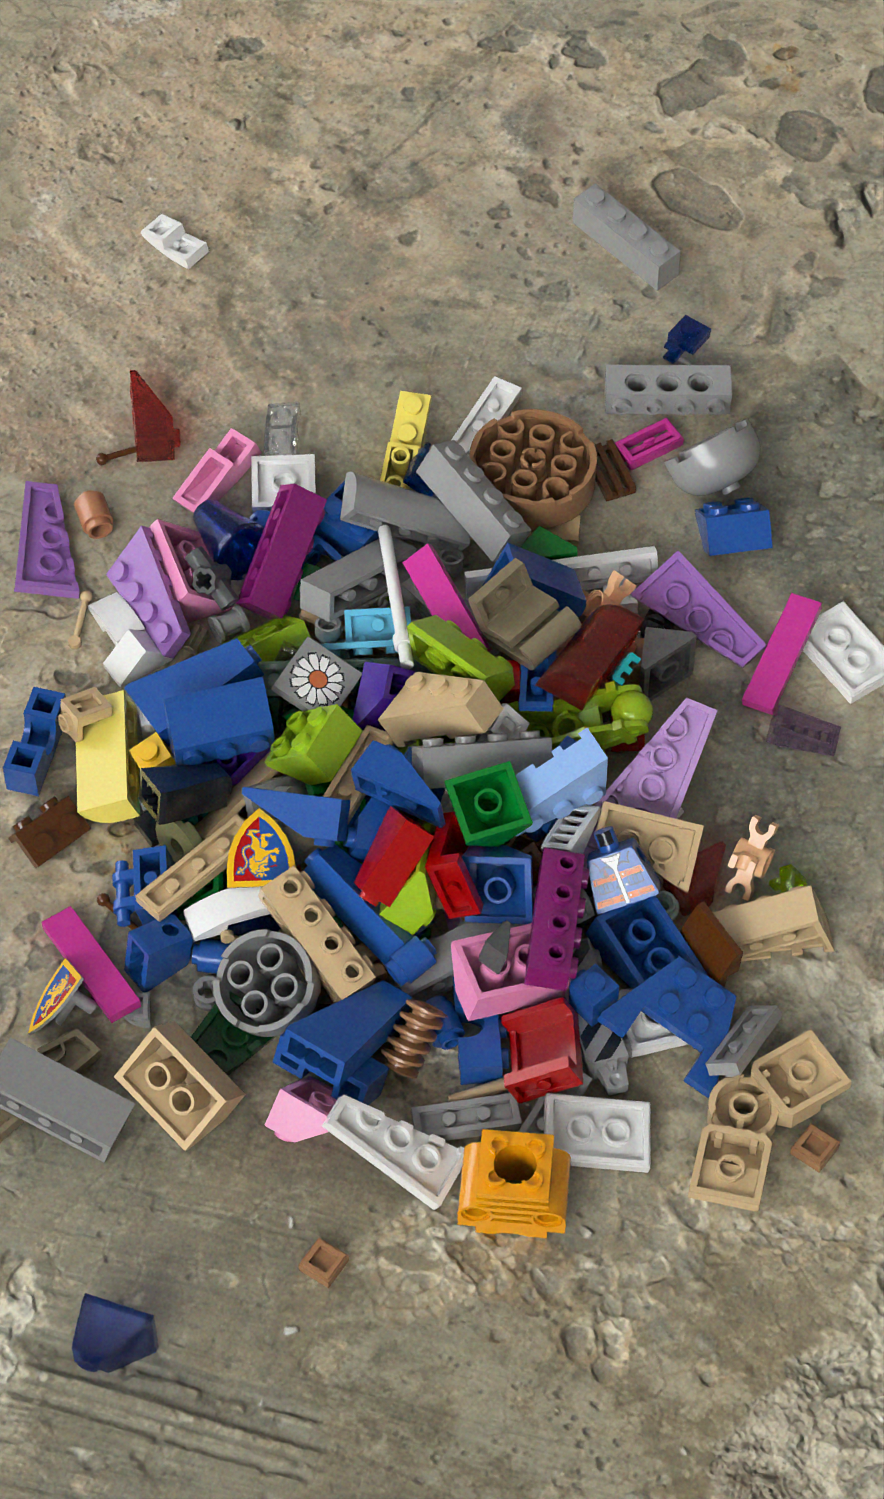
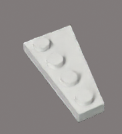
[322,1095,464,1210]

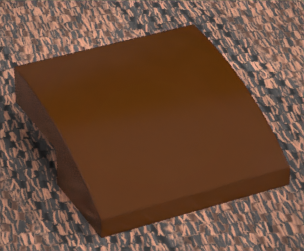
[680,902,743,988]

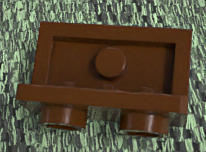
[8,796,91,868]

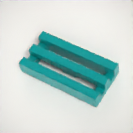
[609,652,641,686]

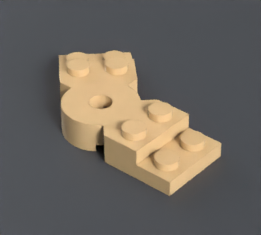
[688,1029,851,1212]

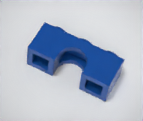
[3,687,66,796]
[453,976,509,1085]
[273,1032,389,1105]

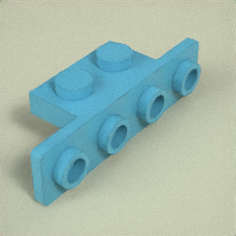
[320,606,411,657]

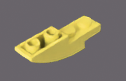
[380,391,432,491]

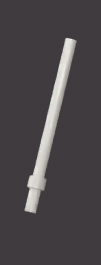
[378,525,414,670]

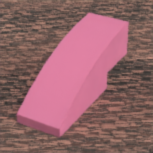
[172,428,262,516]

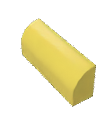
[76,690,140,823]

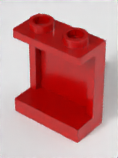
[425,811,483,919]
[501,997,584,1104]

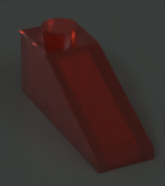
[130,370,180,462]

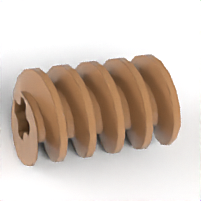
[381,999,448,1079]

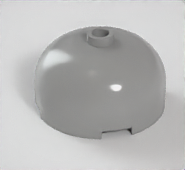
[664,418,760,496]
[213,929,321,1037]

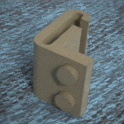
[468,558,582,670]

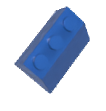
[163,677,275,766]

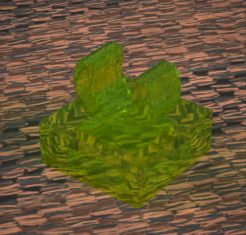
[769,864,807,896]

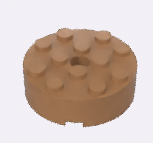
[469,409,597,530]

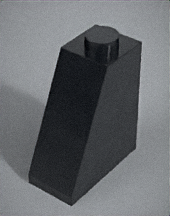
[139,763,232,825]

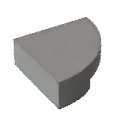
[123,992,151,1028]

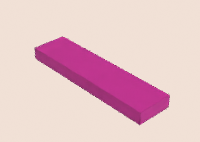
[402,543,492,652]
[742,593,822,715]
[41,906,141,1023]

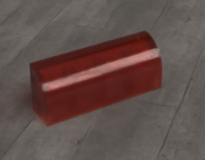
[536,604,645,711]

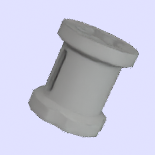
[208,605,250,644]

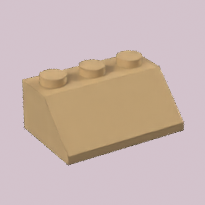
[114,1021,246,1151]

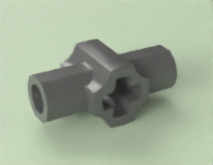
[185,546,239,611]

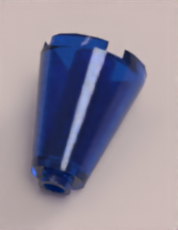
[193,499,264,581]

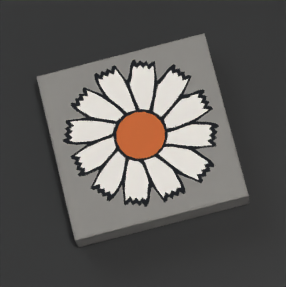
[271,636,362,711]

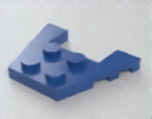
[597,956,736,1099]

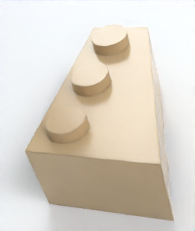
[378,672,504,748]
[712,885,834,962]

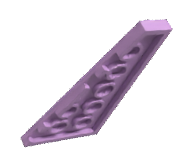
[563,697,718,868]

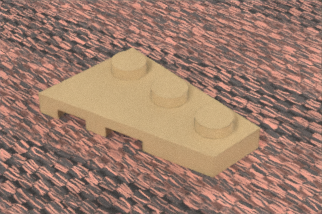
[595,801,704,893]

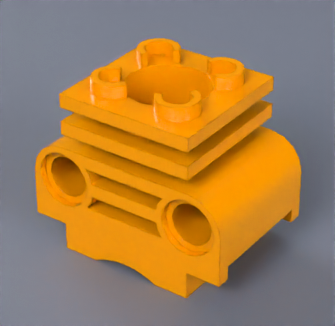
[458,1129,571,1238]

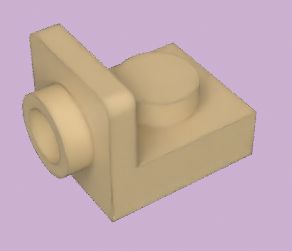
[58,687,112,742]

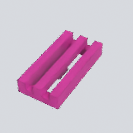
[615,417,684,471]

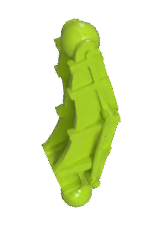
[395,681,653,755]

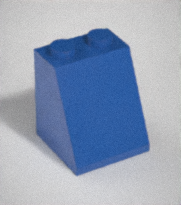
[482,542,586,618]

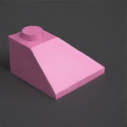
[265,1075,337,1143]

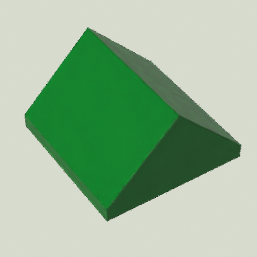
[444,761,533,847]

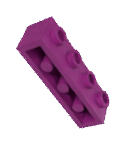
[236,484,327,619]
[524,848,589,991]

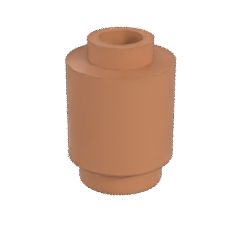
[74,490,113,539]

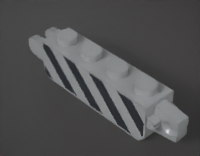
[563,926,632,1096]

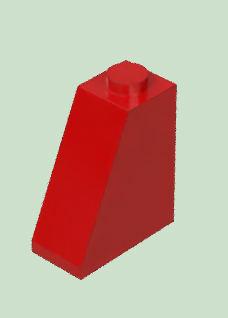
[354,806,434,907]

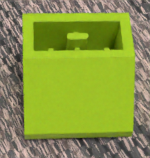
[264,704,363,785]

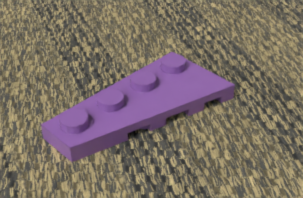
[14,481,80,599]
[106,525,191,659]
[630,551,767,668]

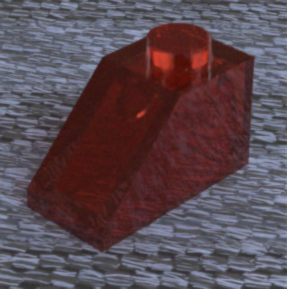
[663,840,726,917]

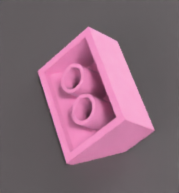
[149,519,233,623]
[451,923,572,1021]

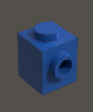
[569,963,620,1027]

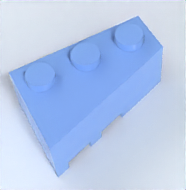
[516,728,608,837]

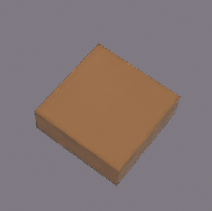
[790,1123,840,1173]
[298,1238,349,1288]

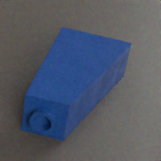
[124,638,264,747]
[303,844,434,965]
[280,980,412,1088]

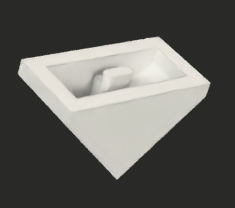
[103,629,173,689]

